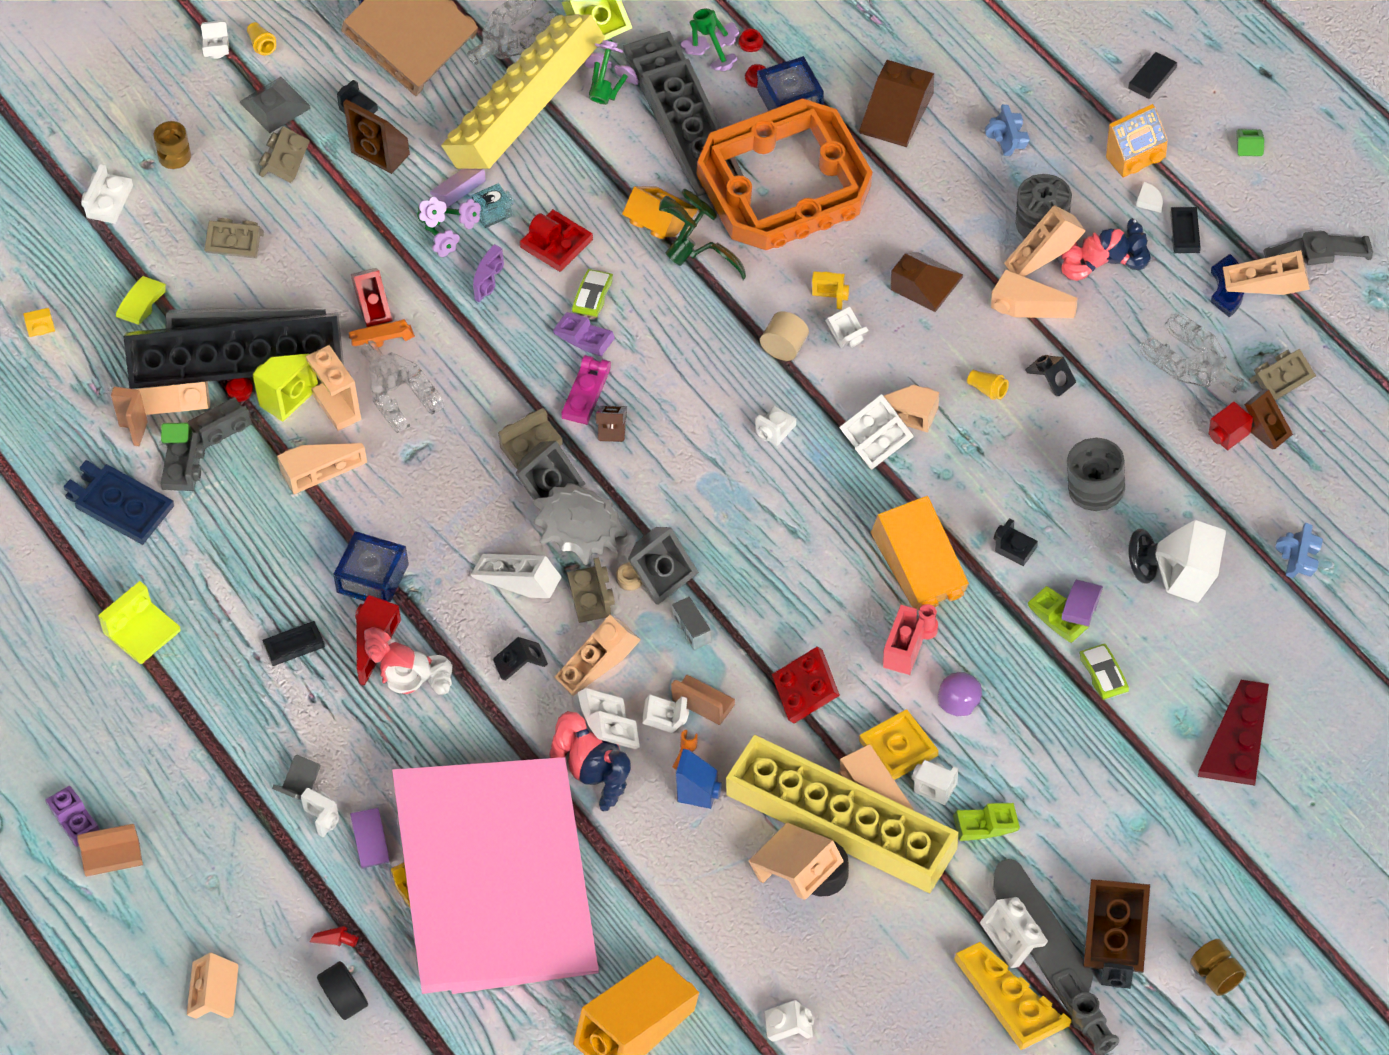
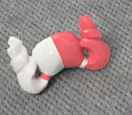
[364,627,452,695]

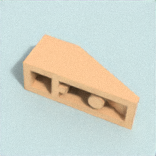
[1004,205,1085,277]
[1223,250,1310,295]
[991,270,1077,318]
[136,382,211,415]
[277,443,367,494]
[838,744,914,810]

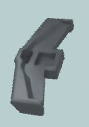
[1263,230,1373,265]

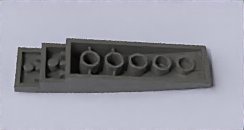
[623,31,744,196]

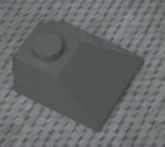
[240,77,311,133]
[516,441,586,509]
[628,527,699,605]

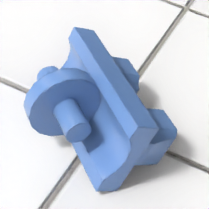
[985,104,1030,156]
[1276,522,1323,578]

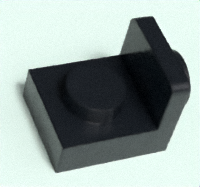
[337,80,378,114]
[993,518,1038,566]

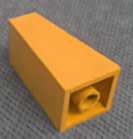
[871,496,969,610]
[573,955,699,1055]

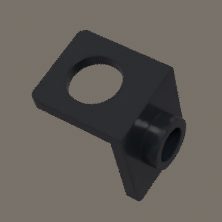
[1025,355,1076,396]
[493,637,548,681]
[1101,963,1134,989]

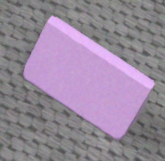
[430,169,486,208]

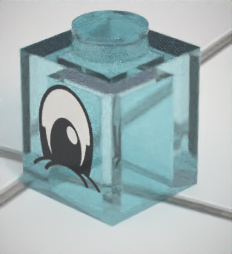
[471,183,514,228]

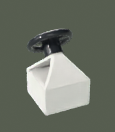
[1128,520,1226,603]

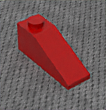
[355,595,401,686]

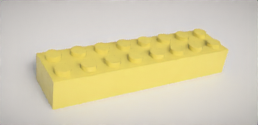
[441,14,605,169]
[726,734,958,894]

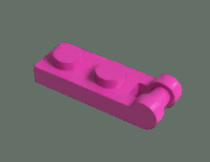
[561,355,611,425]

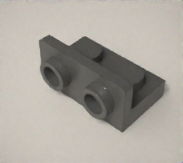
[188,397,252,449]
[161,433,205,491]

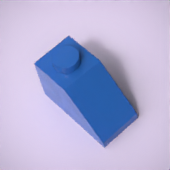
[676,749,722,809]

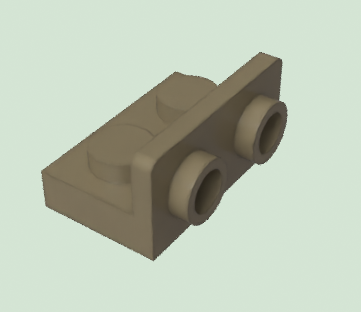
[204,218,264,258]
[1249,349,1316,400]
[498,408,563,469]
[567,557,615,623]

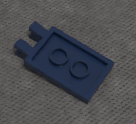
[64,460,174,545]

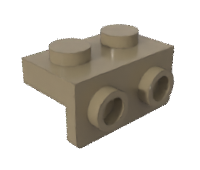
[259,126,310,183]

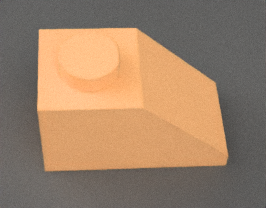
[884,385,939,433]

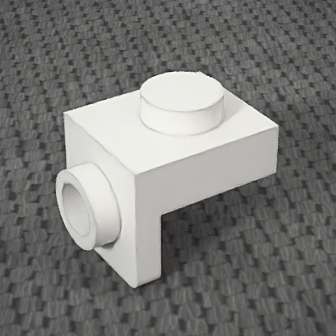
[201,20,229,58]
[825,307,869,348]
[642,695,689,733]
[301,788,339,837]
[765,1000,814,1042]

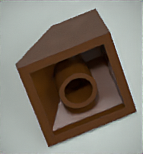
[891,252,963,312]

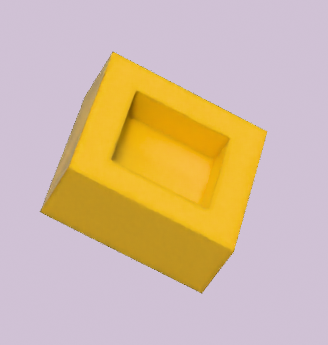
[23,307,55,337]

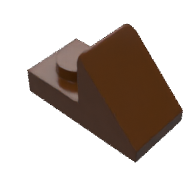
[1244,389,1293,449]
[596,406,627,442]

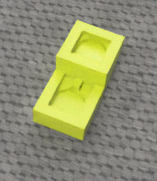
[116,276,166,325]

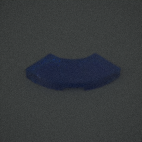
[1211,254,1245,317]

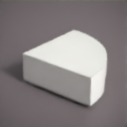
[1136,182,1163,213]

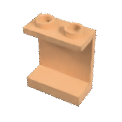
[306,345,361,431]
[749,823,843,900]

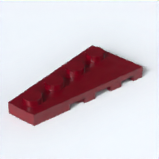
[1198,679,1269,786]

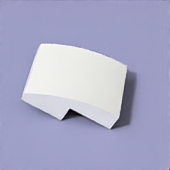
[839,394,914,470]
[578,688,640,749]

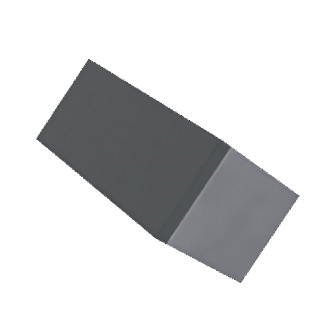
[672,596,711,650]

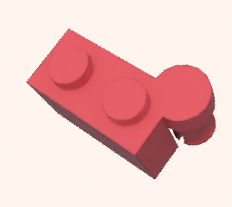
[883,604,938,675]

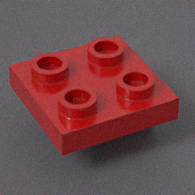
[520,209,593,272]
[772,646,840,723]

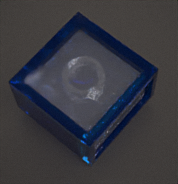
[757,56,824,111]
[333,531,409,602]

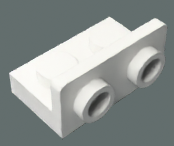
[81,164,133,224]
[980,897,1048,968]

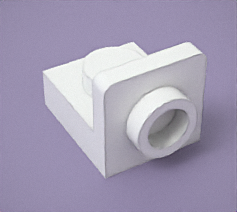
[755,406,796,446]

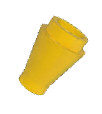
[247,22,276,56]
[967,369,1009,400]

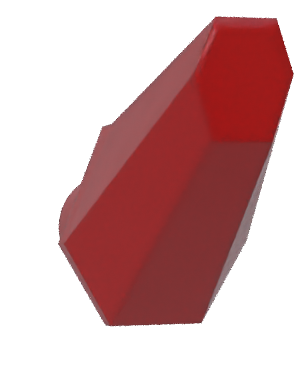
[310,926,358,948]

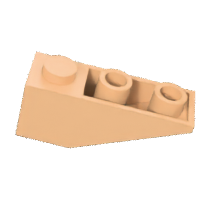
[555,615,641,696]

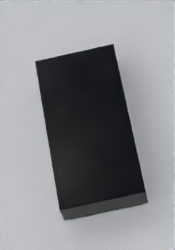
[1128,52,1177,99]
[1170,207,1201,253]
[262,621,325,666]

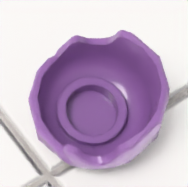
[938,672,982,716]

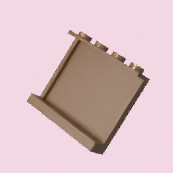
[341,0,478,96]

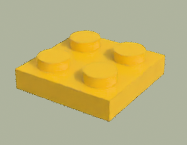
[859,709,939,780]

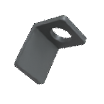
[272,755,321,800]

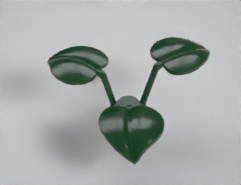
[659,189,746,280]

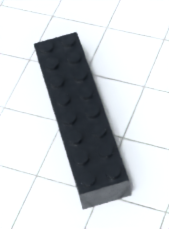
[123,312,344,389]

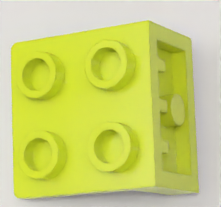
[98,581,181,664]

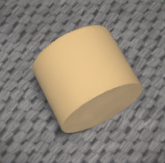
[760,311,809,361]

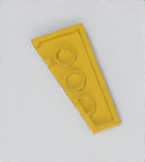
[954,942,1072,1050]

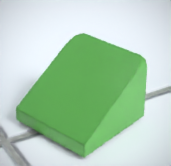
[1236,129,1264,156]
[161,423,193,443]

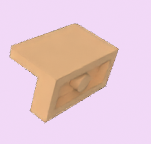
[187,952,238,1019]

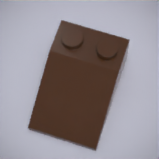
[859,60,934,147]
[343,99,410,174]
[1084,879,1150,973]

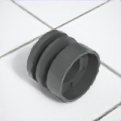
[1015,174,1072,238]
[1067,437,1125,511]

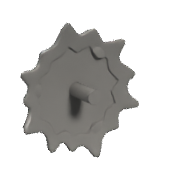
[533,483,627,565]

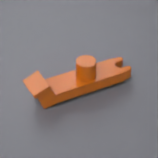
[349,319,415,348]

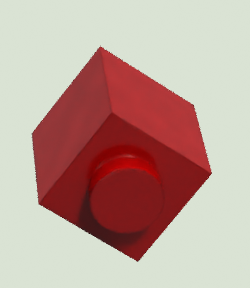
[1208,401,1253,451]

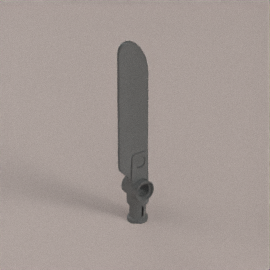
[993,859,1119,1055]

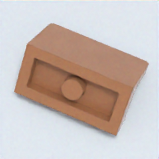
[111,387,148,446]
[671,675,735,725]
[77,824,143,877]

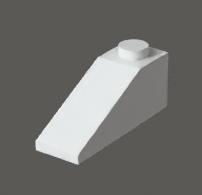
[471,554,561,598]

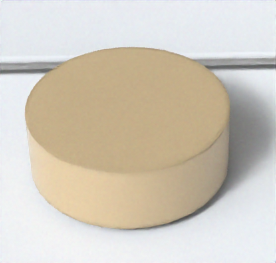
[616,562,643,591]

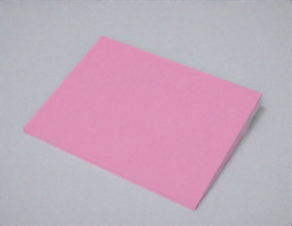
[392,757,599,994]

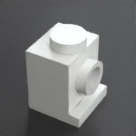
[912,760,958,805]

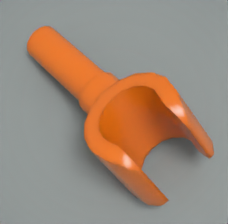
[672,730,698,770]

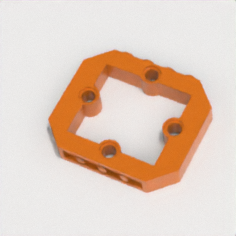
[697,98,873,250]

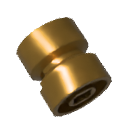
[153,121,191,169]
[1190,939,1246,996]

